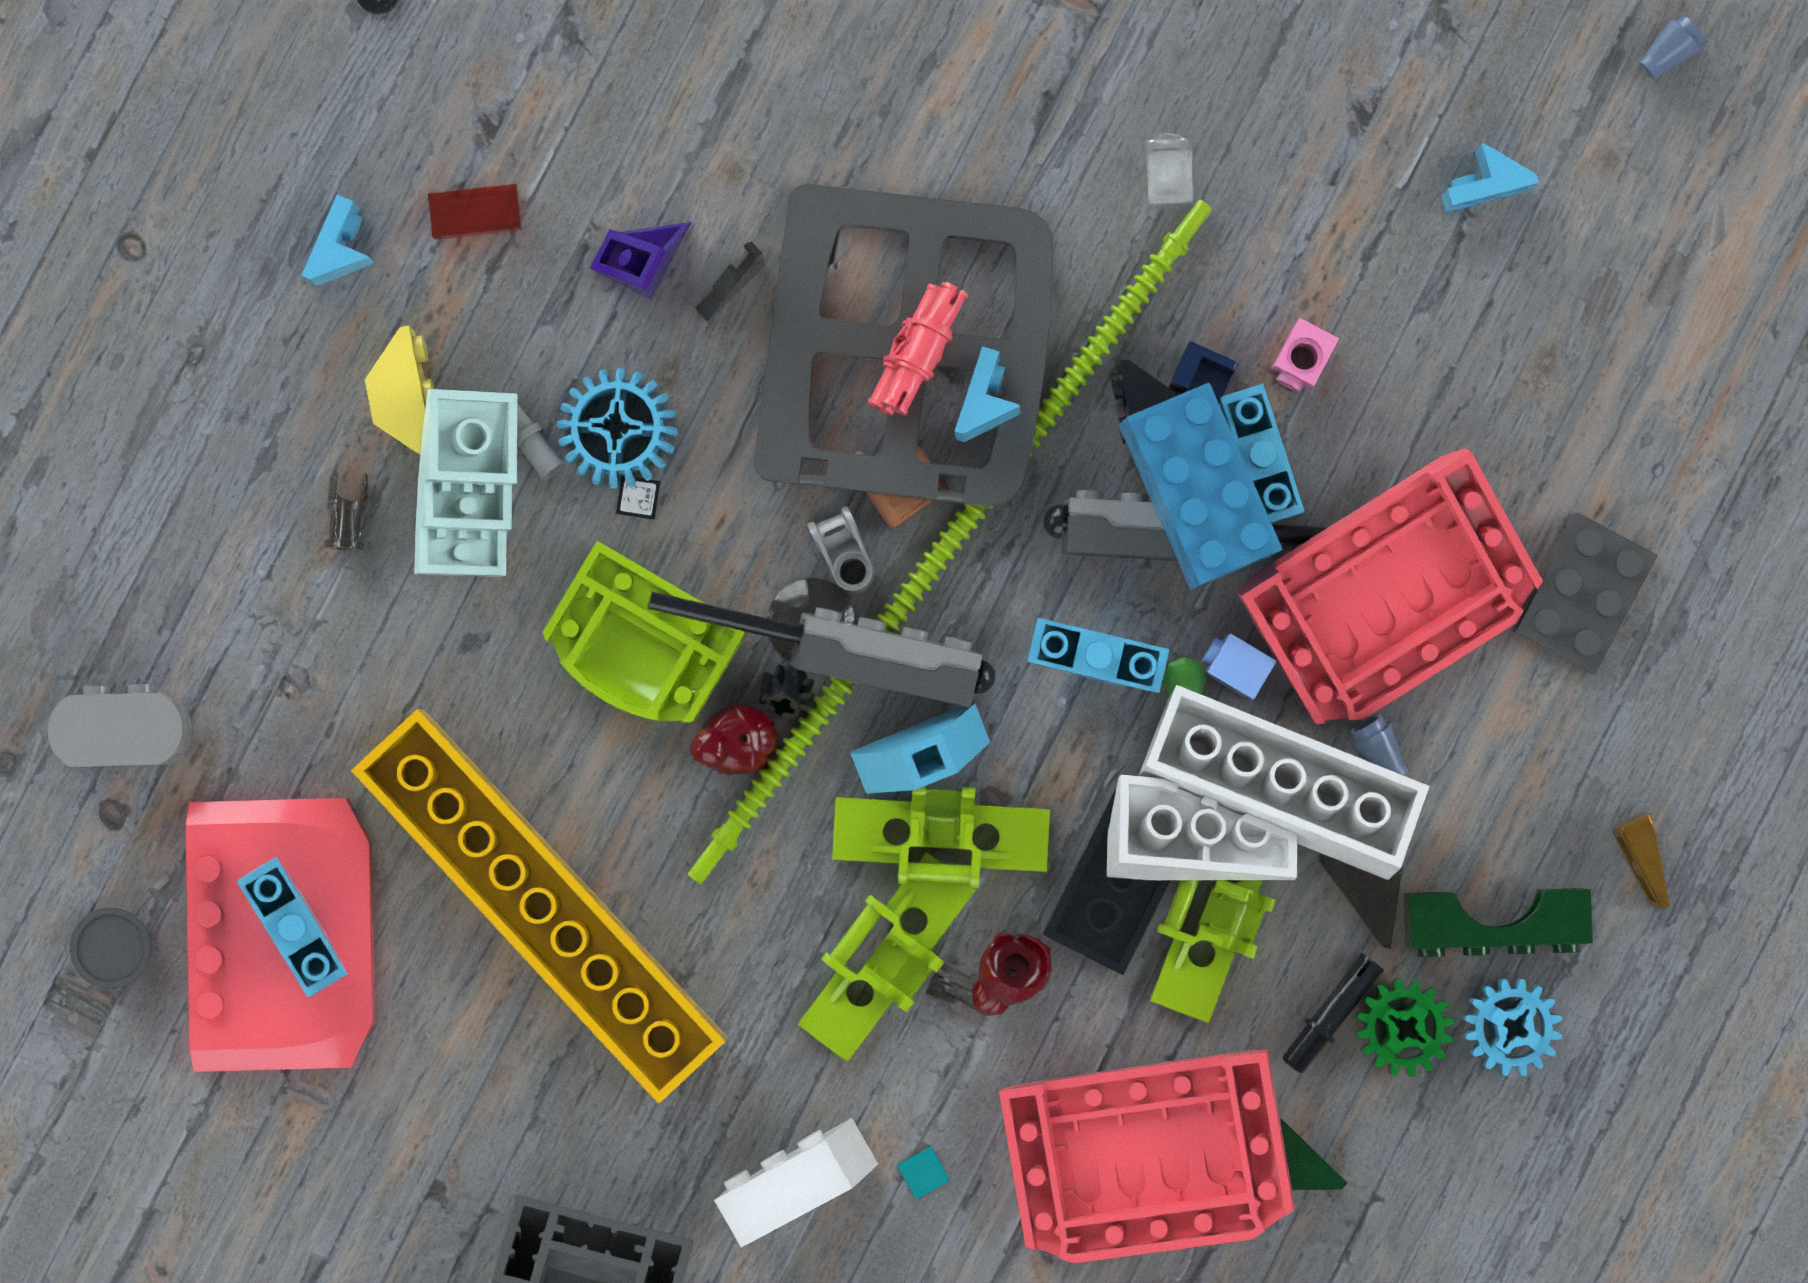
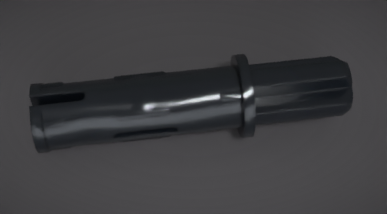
[1283,953,1384,1073]

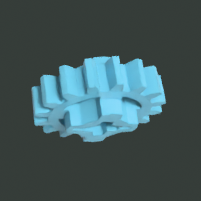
[1462,978,1563,1076]

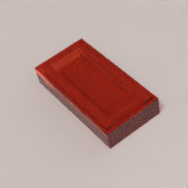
[428,184,522,240]

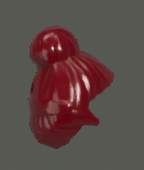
[690,704,778,775]
[972,933,1052,1016]

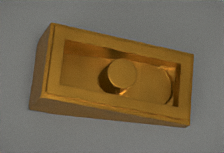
[1612,813,1670,909]

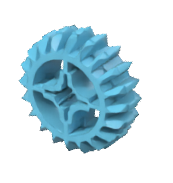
[557,368,678,489]

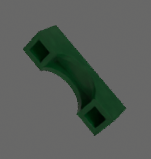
[1404,888,1593,957]

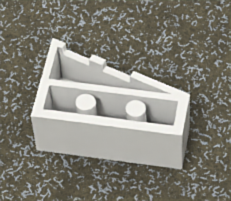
[714,1118,878,1247]

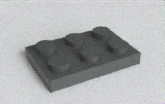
[1514,513,1658,674]

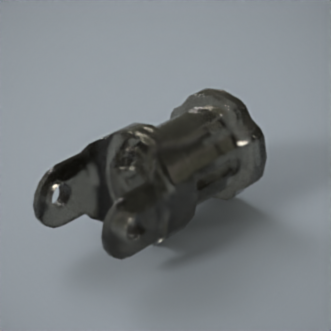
[324,470,369,551]

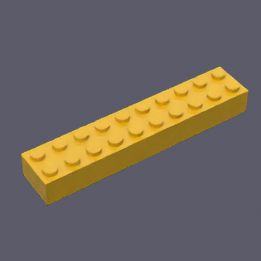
[351,709,728,1104]

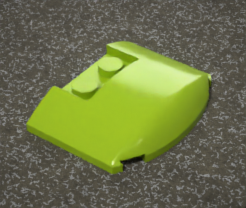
[542,541,748,723]

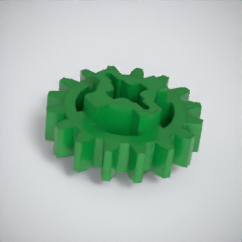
[1354,978,1454,1077]

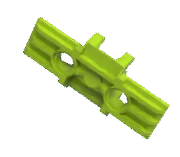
[832,786,1050,889]
[797,852,977,1062]
[1150,880,1276,1023]

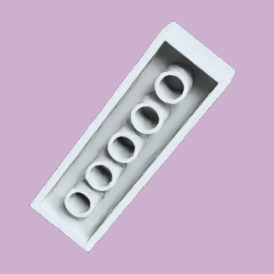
[1139,685,1429,880]

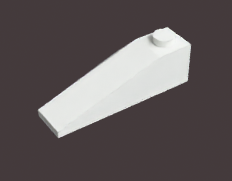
[1107,775,1297,880]

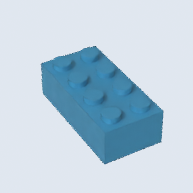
[1119,382,1282,590]

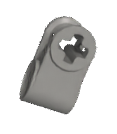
[807,506,874,596]

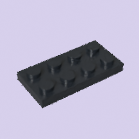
[1042,774,1171,975]

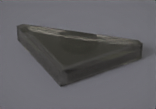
[696,241,766,322]
[1318,854,1403,949]

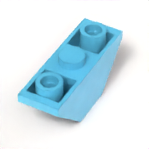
[1220,384,1305,523]
[1027,618,1170,693]
[850,701,990,794]
[237,857,348,998]

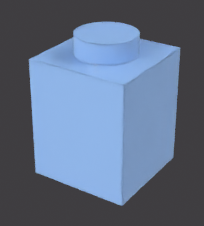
[1202,633,1276,701]

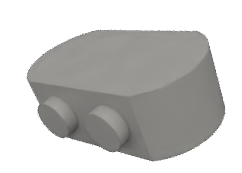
[47,684,192,768]

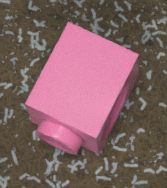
[1270,318,1339,392]

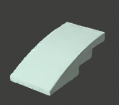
[414,389,517,577]

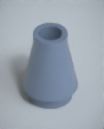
[1638,14,1706,80]
[1350,714,1409,776]

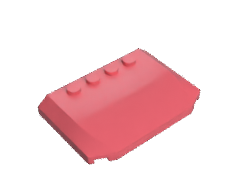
[1237,448,1543,725]
[186,798,375,1072]
[999,1050,1295,1264]

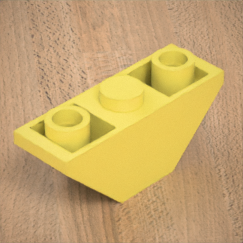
[365,325,434,455]

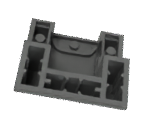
[492,1195,693,1283]

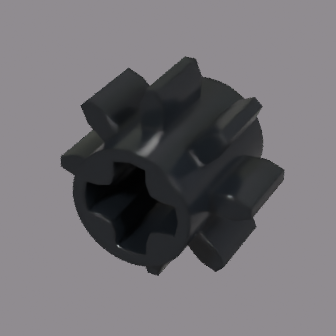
[759,664,815,719]

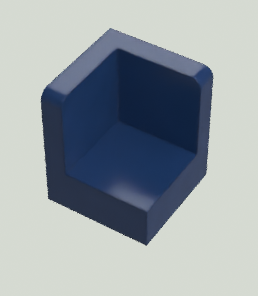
[1169,341,1239,404]

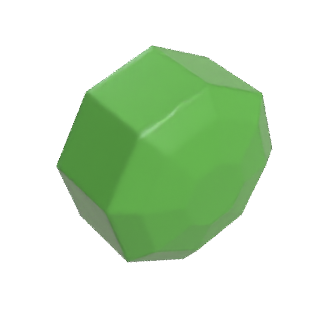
[1162,657,1207,696]

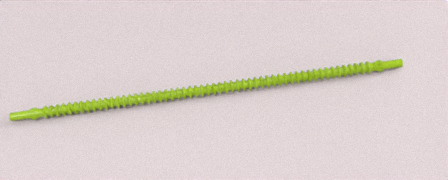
[687,200,1212,884]

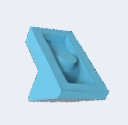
[1441,143,1539,213]
[301,194,375,286]
[955,346,1021,442]

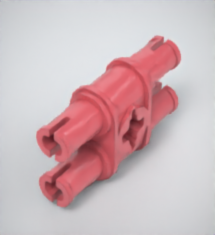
[867,282,969,416]

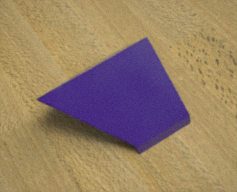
[590,222,691,300]

